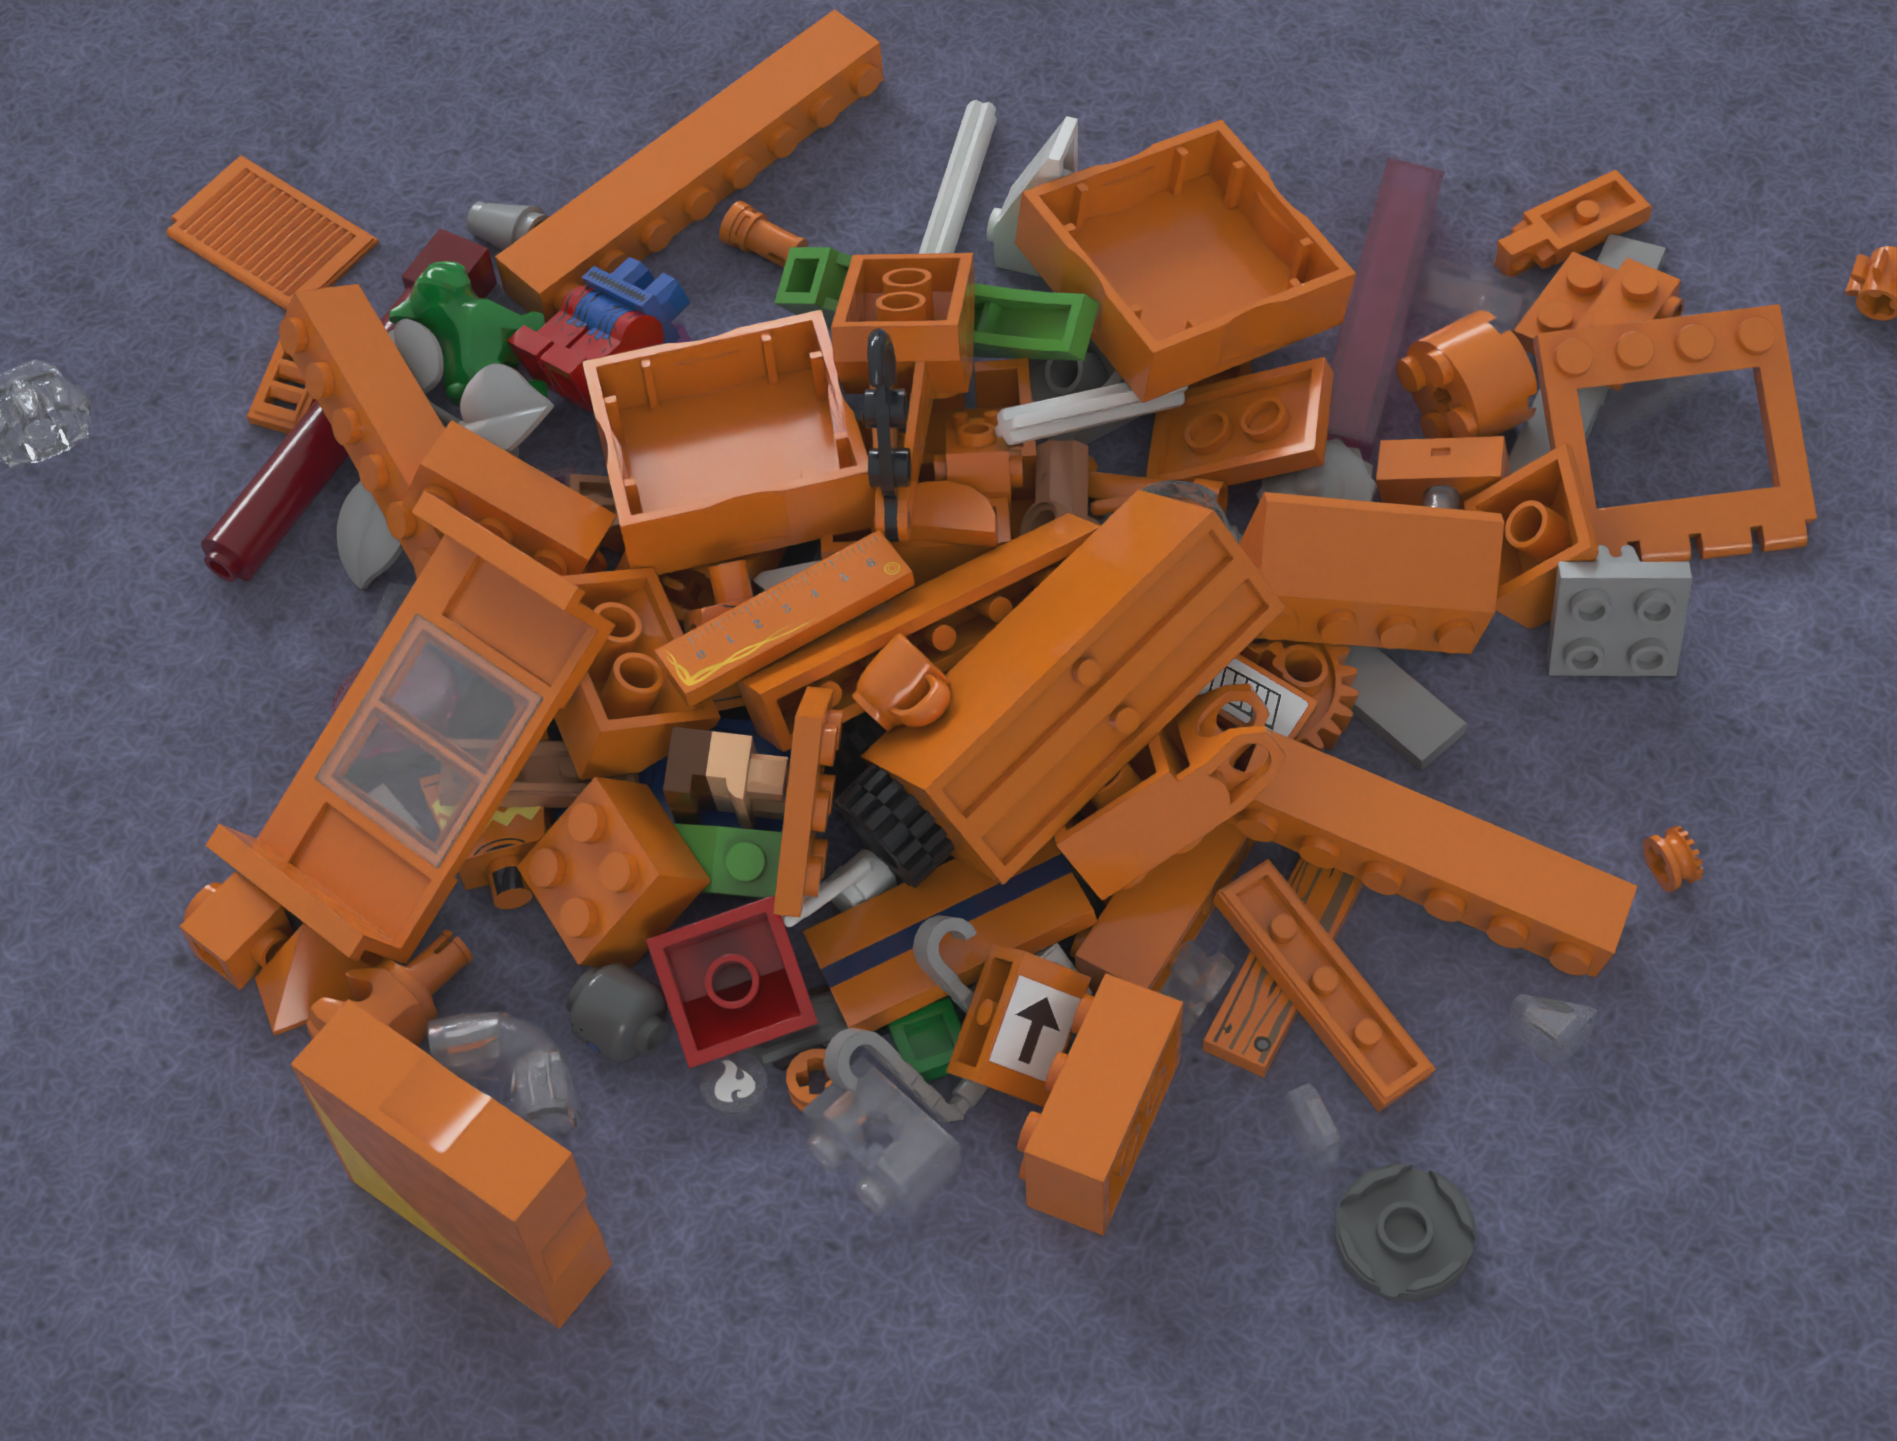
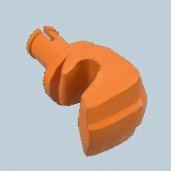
[306,929,473,1046]

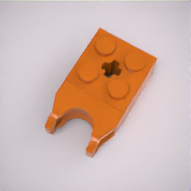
[1054,684,1286,901]

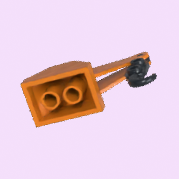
[831,253,975,542]

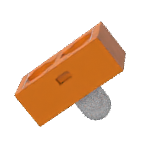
[1376,436,1512,510]

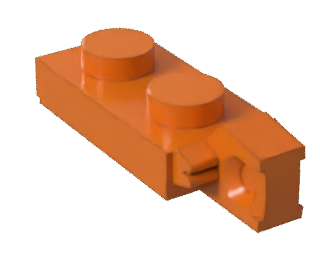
[1494,170,1652,279]

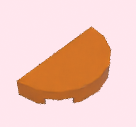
[872,480,998,548]

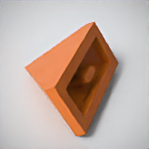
[255,923,391,1036]

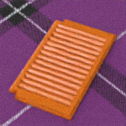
[166,155,379,311]

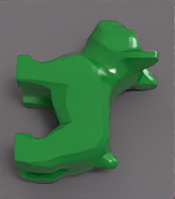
[389,261,548,408]

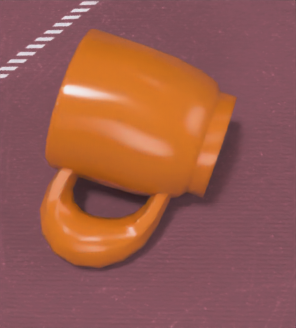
[851,633,951,732]

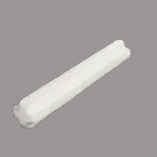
[918,100,997,254]
[994,382,1188,446]

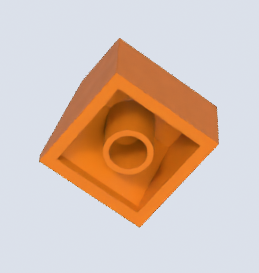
[1463,443,1599,629]

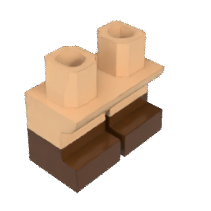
[663,727,790,830]

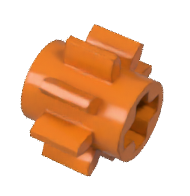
[1845,246,1897,321]

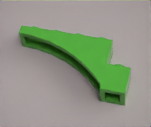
[774,247,1100,361]

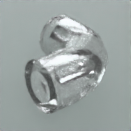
[428,1011,582,1137]

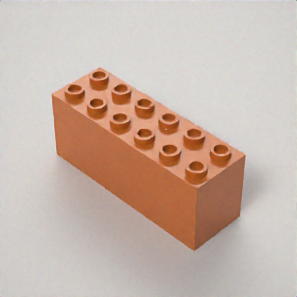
[861,489,1286,885]

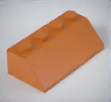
[1239,492,1504,654]

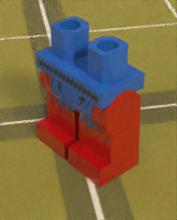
[507,257,690,414]

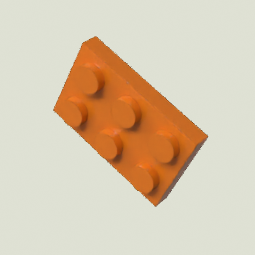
[1146,357,1334,486]
[773,686,843,918]

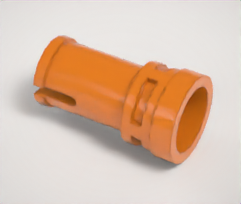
[719,201,809,269]

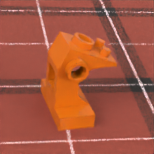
[934,411,1035,540]

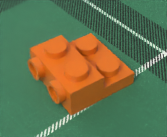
[1513,252,1685,392]

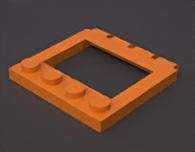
[1533,304,1817,562]

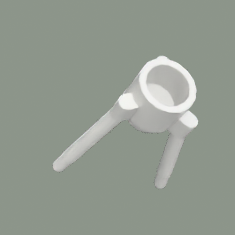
[782,849,897,927]

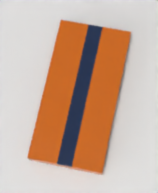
[802,837,1098,1032]

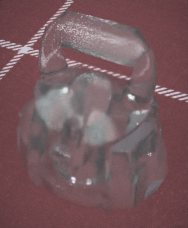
[0,359,91,470]

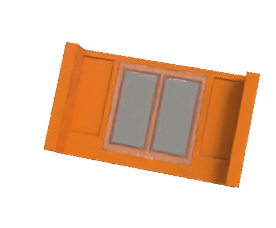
[205,491,615,965]

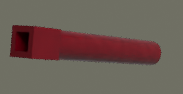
[201,228,497,582]

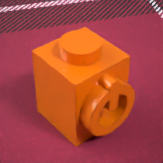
[179,871,295,990]

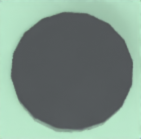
[1334,1163,1475,1302]

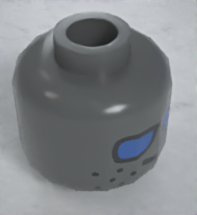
[566,963,669,1064]

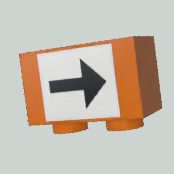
[946,943,1092,1107]

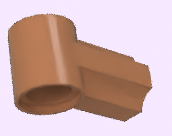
[1019,439,1101,536]

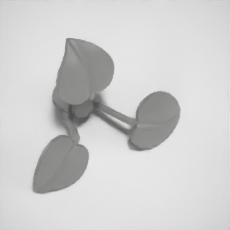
[337,319,554,590]

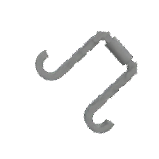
[824,915,989,1123]

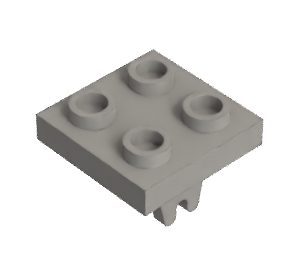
[1546,545,1692,676]

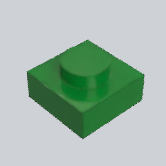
[887,997,962,1083]

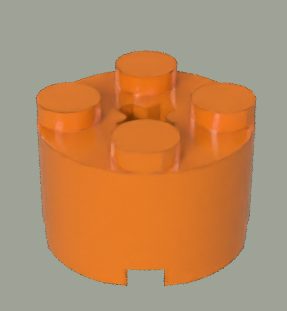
[1396,310,1538,439]

